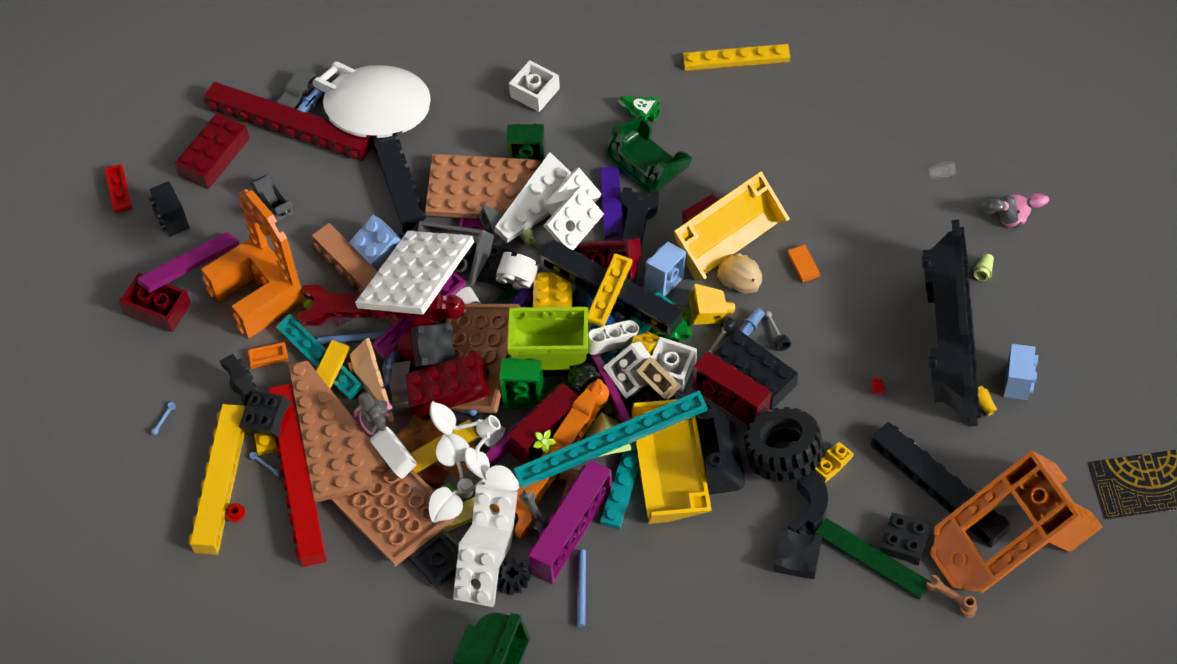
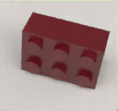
[119,273,192,332]

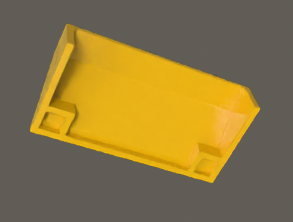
[673,171,790,280]
[631,399,712,524]

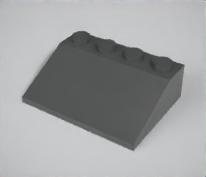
[417,221,494,286]

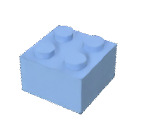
[349,215,401,269]
[643,242,687,296]
[1004,344,1038,400]

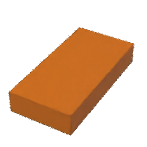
[788,245,820,283]
[247,342,289,369]

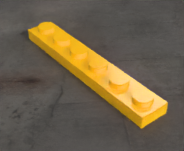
[683,44,790,71]

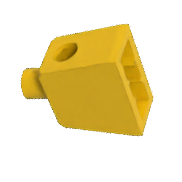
[688,284,735,325]

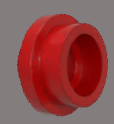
[871,376,886,395]
[225,503,246,523]

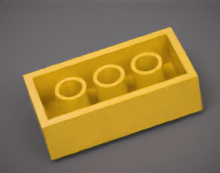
[533,272,573,307]

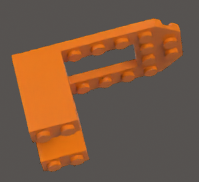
[201,189,305,339]
[930,450,1103,593]

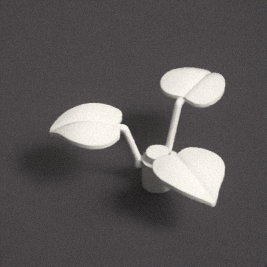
[430,401,506,479]
[429,433,520,523]

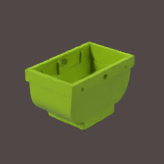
[508,307,588,370]

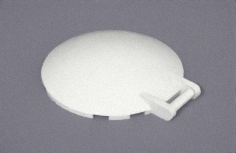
[312,61,430,138]

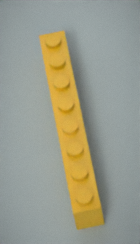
[189,404,246,555]

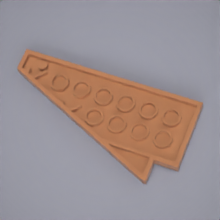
[289,360,389,503]

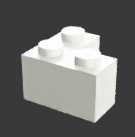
[604,342,651,398]

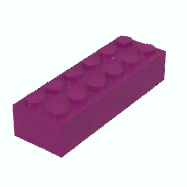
[528,460,612,584]

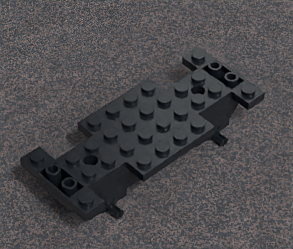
[922,219,981,427]

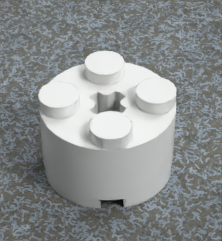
[496,252,539,290]

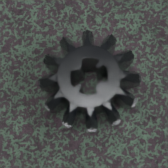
[497,559,531,595]

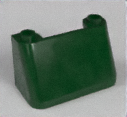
[604,117,692,193]

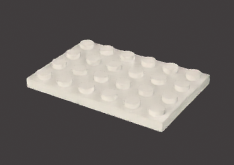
[355,231,474,315]

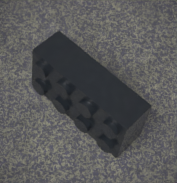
[713,329,798,410]

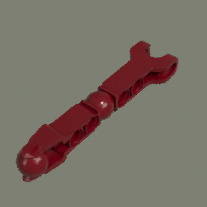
[297,285,466,326]

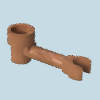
[557,468,580,510]
[926,575,977,618]

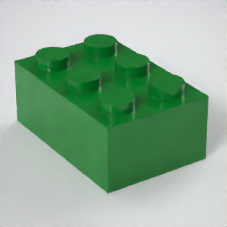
[499,357,545,410]

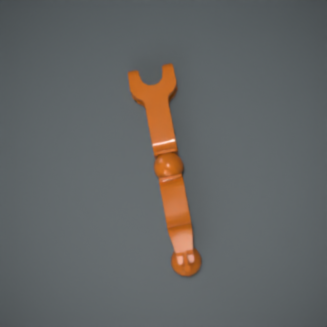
[492,379,609,540]

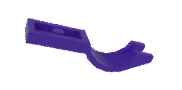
[600,167,623,239]

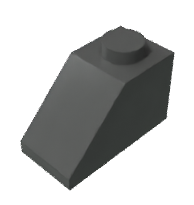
[479,205,513,246]

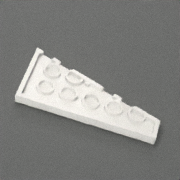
[494,152,571,243]

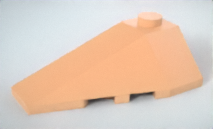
[348,338,394,422]

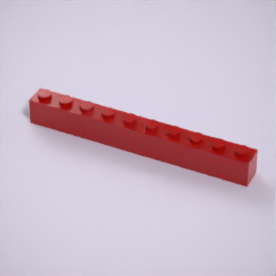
[269,383,327,567]

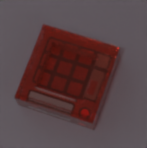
[421,464,449,489]

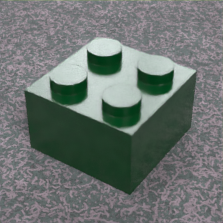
[506,124,546,163]

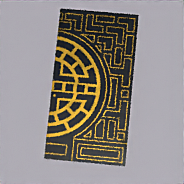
[1088,450,1177,519]

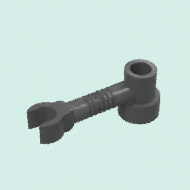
[519,490,550,538]

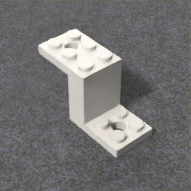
[543,168,604,250]
[453,484,518,607]

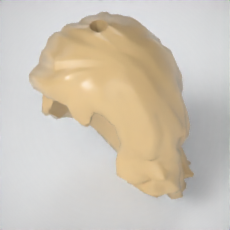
[717,253,762,294]

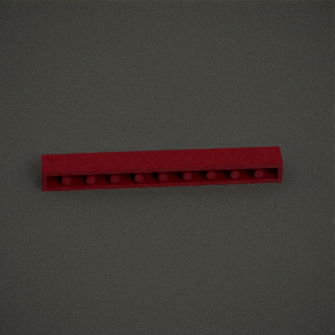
[204,81,373,161]

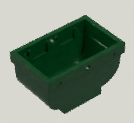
[452,613,531,664]

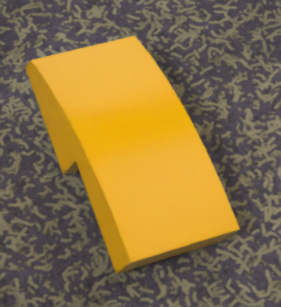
[814,442,854,483]

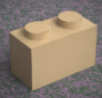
[637,357,681,400]

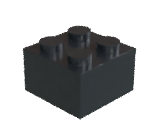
[148,181,190,237]

